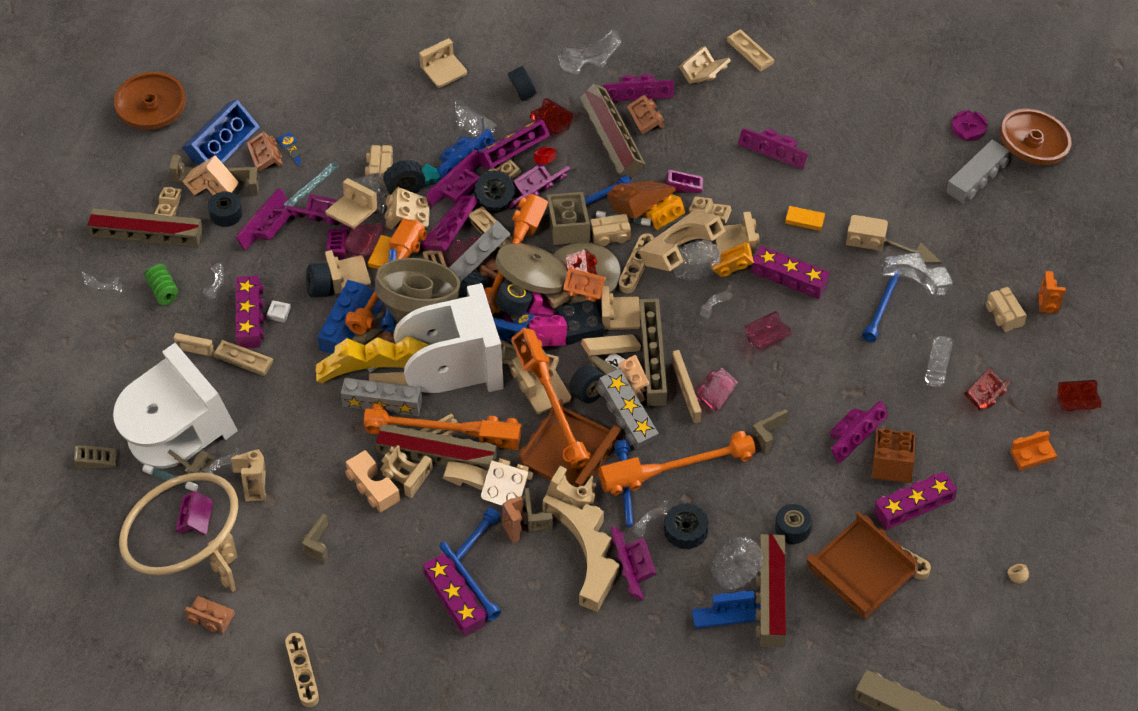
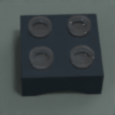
[558,300,604,345]

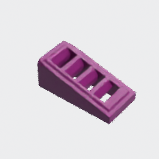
[664,169,703,193]
[326,229,347,260]

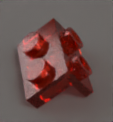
[529,98,574,134]
[566,249,598,275]
[963,368,1010,410]
[1057,380,1102,411]

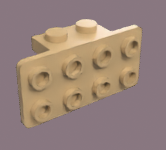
[509,347,571,414]

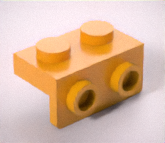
[642,194,685,230]
[713,242,754,277]

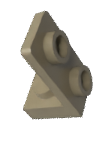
[169,154,194,183]
[227,167,259,196]
[752,409,788,453]
[167,449,216,474]
[521,488,553,532]
[301,514,328,563]

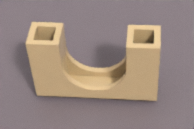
[638,211,726,271]

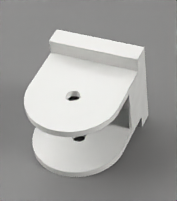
[394,283,504,393]
[113,343,238,469]

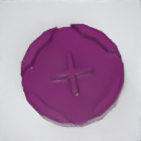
[951,110,987,141]

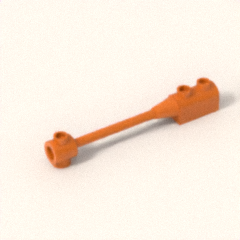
[484,194,549,314]
[345,218,427,335]
[511,328,591,469]
[364,404,521,450]
[598,431,755,496]

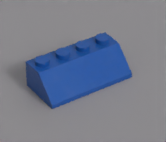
[182,99,260,165]
[318,280,384,354]

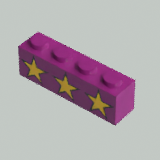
[478,119,550,169]
[751,246,830,299]
[236,275,264,348]
[874,471,957,530]
[423,553,487,637]

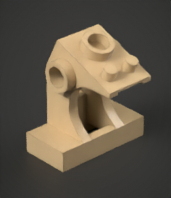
[380,445,433,498]
[231,449,266,502]
[545,466,596,509]

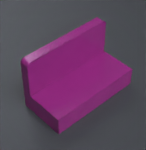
[175,490,213,535]

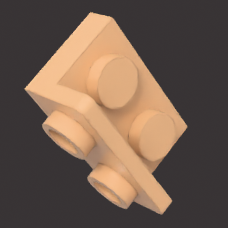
[619,355,649,403]

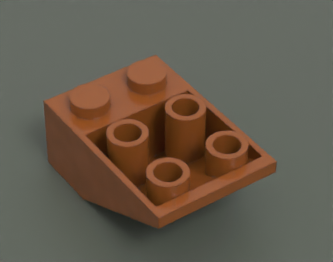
[871,428,916,483]

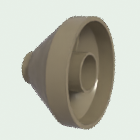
[375,258,460,323]

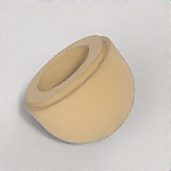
[1007,564,1029,584]

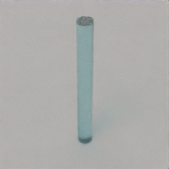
[283,162,339,208]

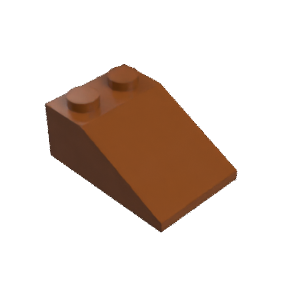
[607,180,676,219]

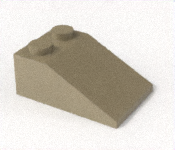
[547,192,590,245]

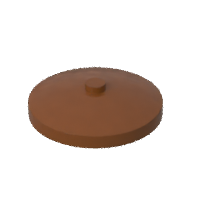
[114,72,186,130]
[1000,109,1072,165]

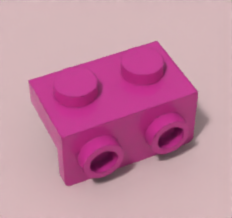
[527,315,567,346]

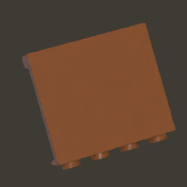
[519,399,621,493]
[806,511,917,620]

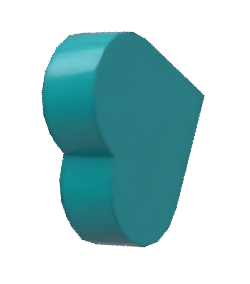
[422,164,441,185]

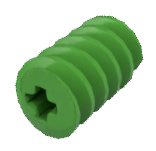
[144,264,179,305]

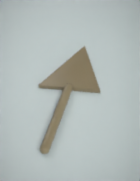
[884,239,941,263]

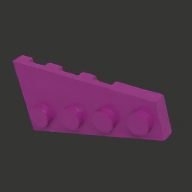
[420,196,478,251]

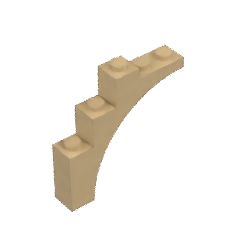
[543,495,619,613]

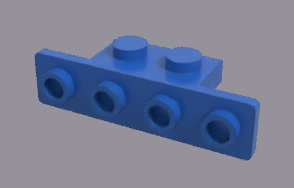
[437,129,495,179]
[692,591,760,629]

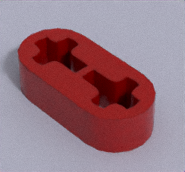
[533,147,557,164]

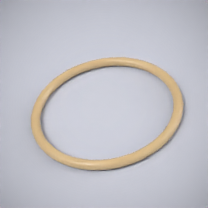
[119,472,238,575]

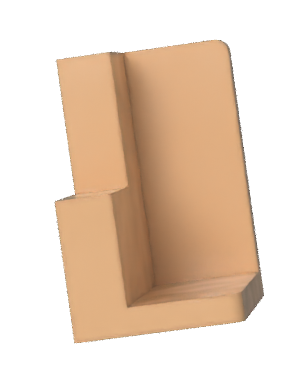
[183,156,238,195]

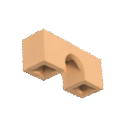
[345,450,400,513]

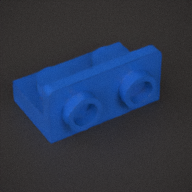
[493,318,528,342]

